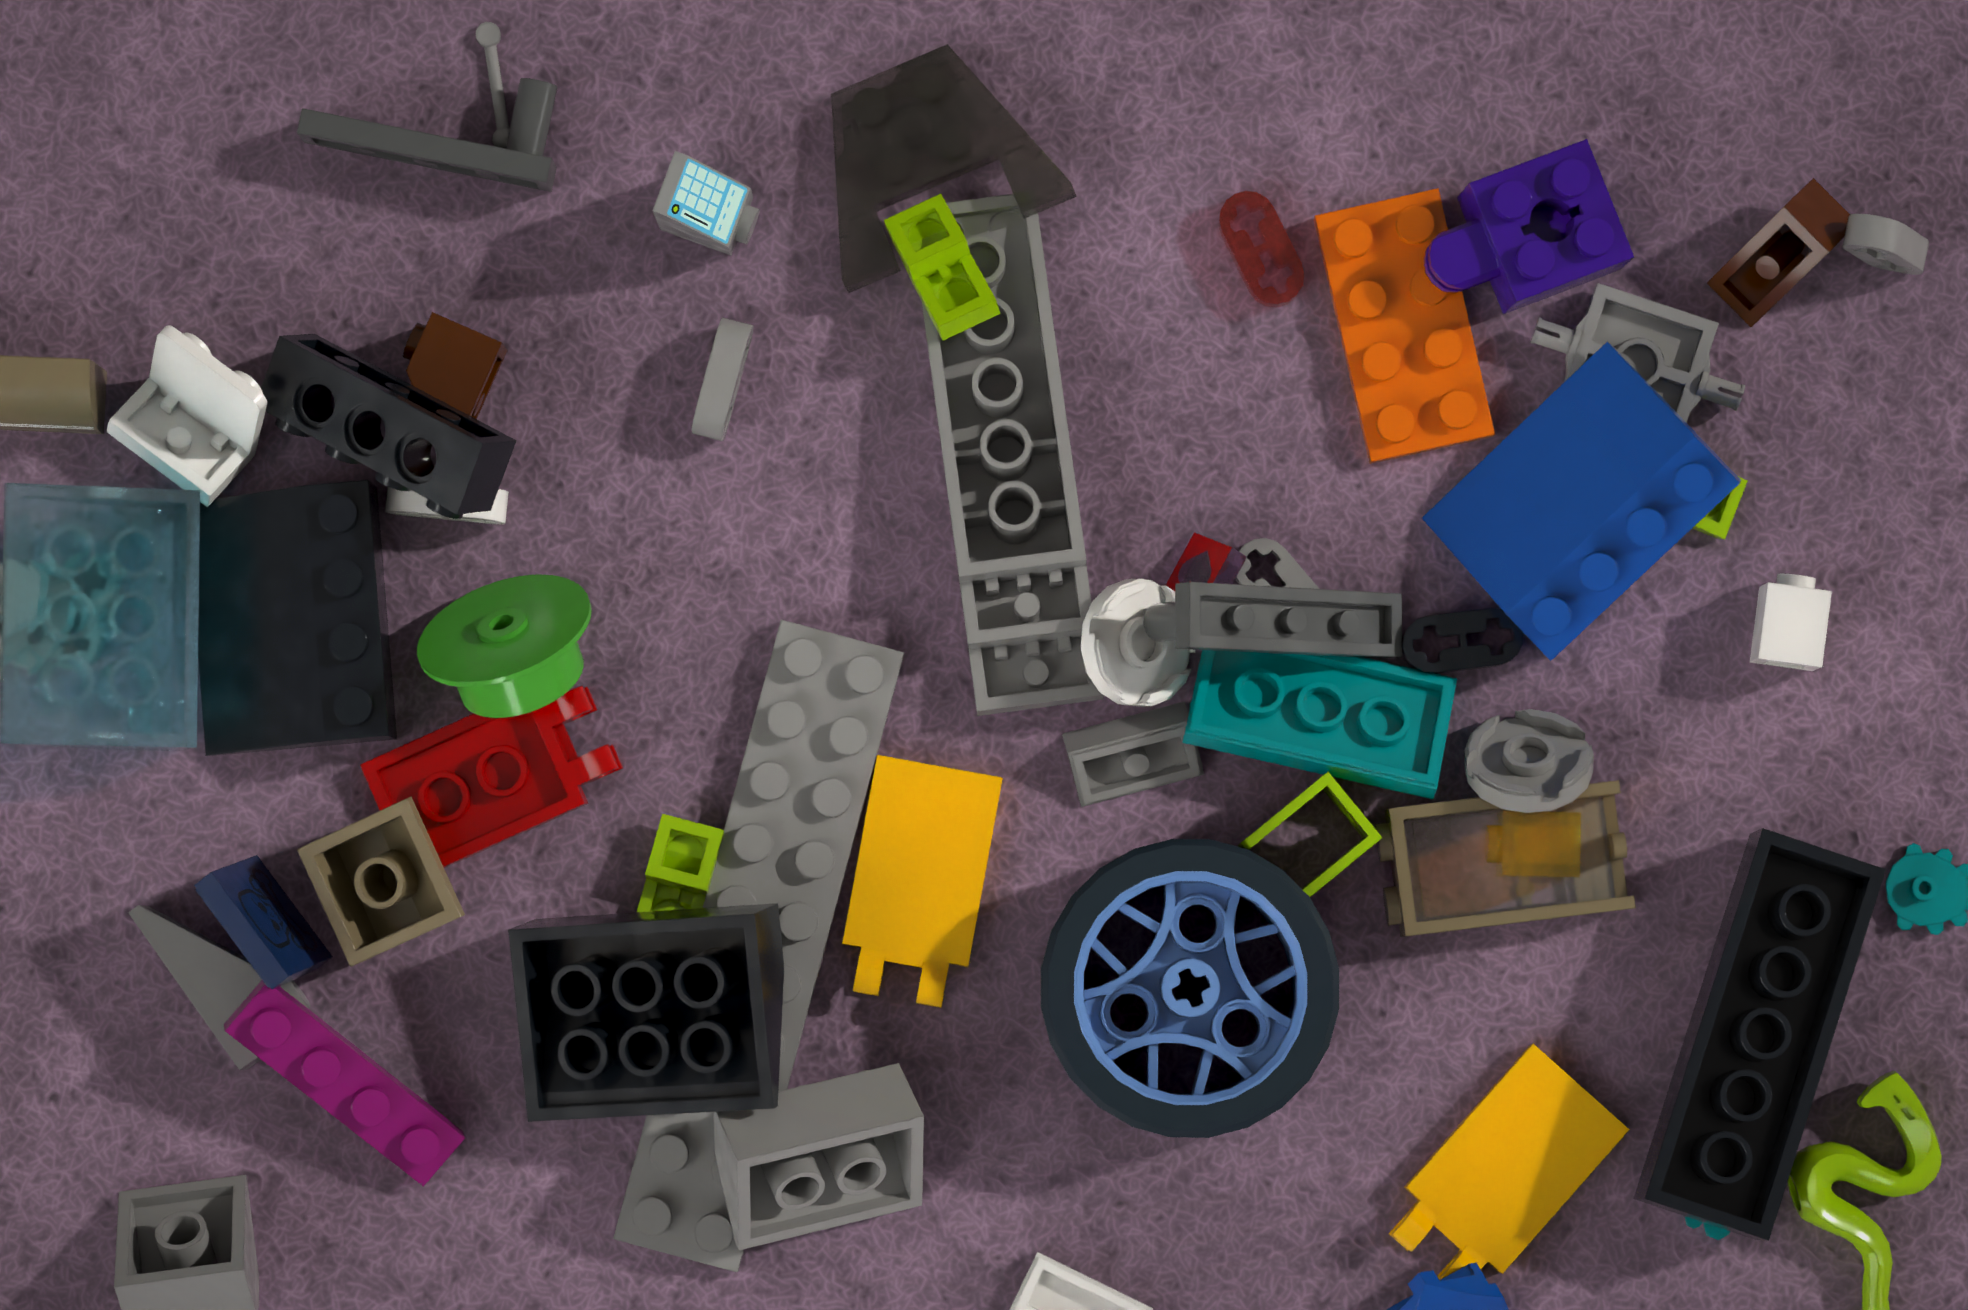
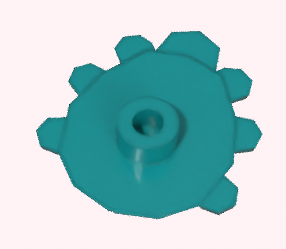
[1886,843,1968,935]

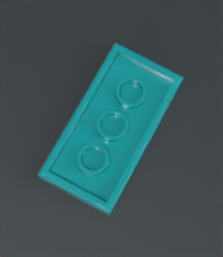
[1182,650,1457,799]

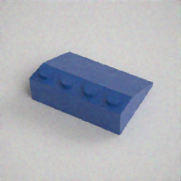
[1422,341,1741,661]

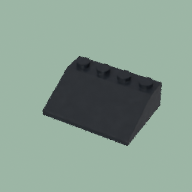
[186,480,397,756]
[508,903,784,1122]

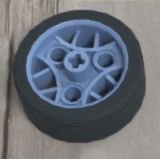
[1040,839,1339,1138]

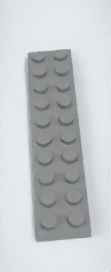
[613,620,904,1272]

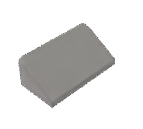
[1062,702,1204,807]

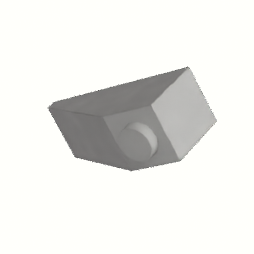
[128,905,310,1070]

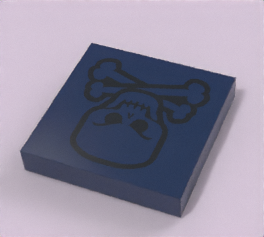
[194,855,333,989]

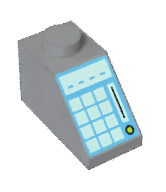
[652,151,760,256]

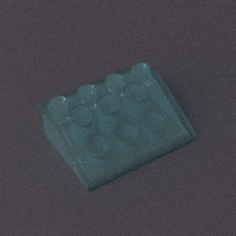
[0,483,200,751]

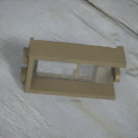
[1375,780,1636,937]

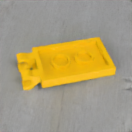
[842,755,1003,1008]
[1388,1044,1630,1280]

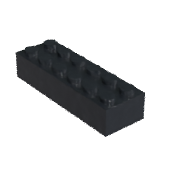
[1633,828,1886,1241]

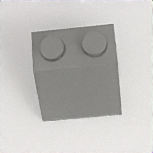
[114,1175,259,1310]

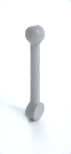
[476,22,510,149]

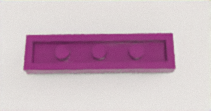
[224,980,465,1187]

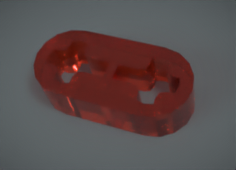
[1218,191,1304,308]

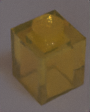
[1485,811,1581,879]

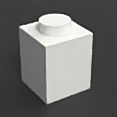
[1750,574,1832,671]

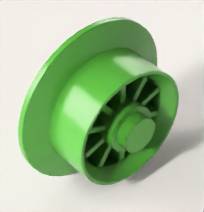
[417,574,592,718]

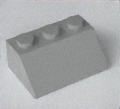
[714,1063,924,1250]

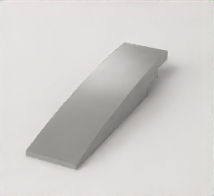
[921,191,1104,716]

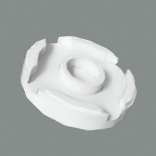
[1081,579,1195,707]

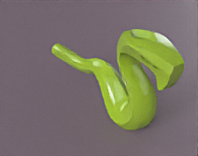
[1787,1071,1942,1310]

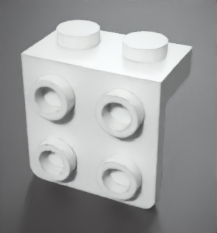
[107,325,267,507]

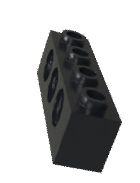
[261,334,517,519]

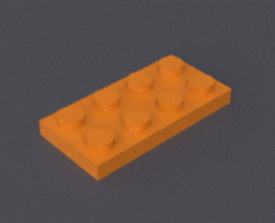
[1314,188,1495,464]

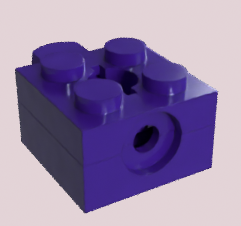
[1424,139,1634,314]

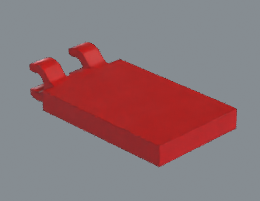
[360,686,623,868]

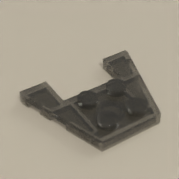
[831,44,1077,293]

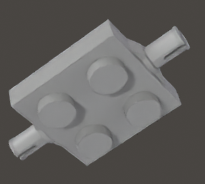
[1530,283,1745,423]

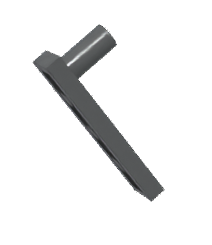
[297,78,558,192]
[1143,582,1402,658]

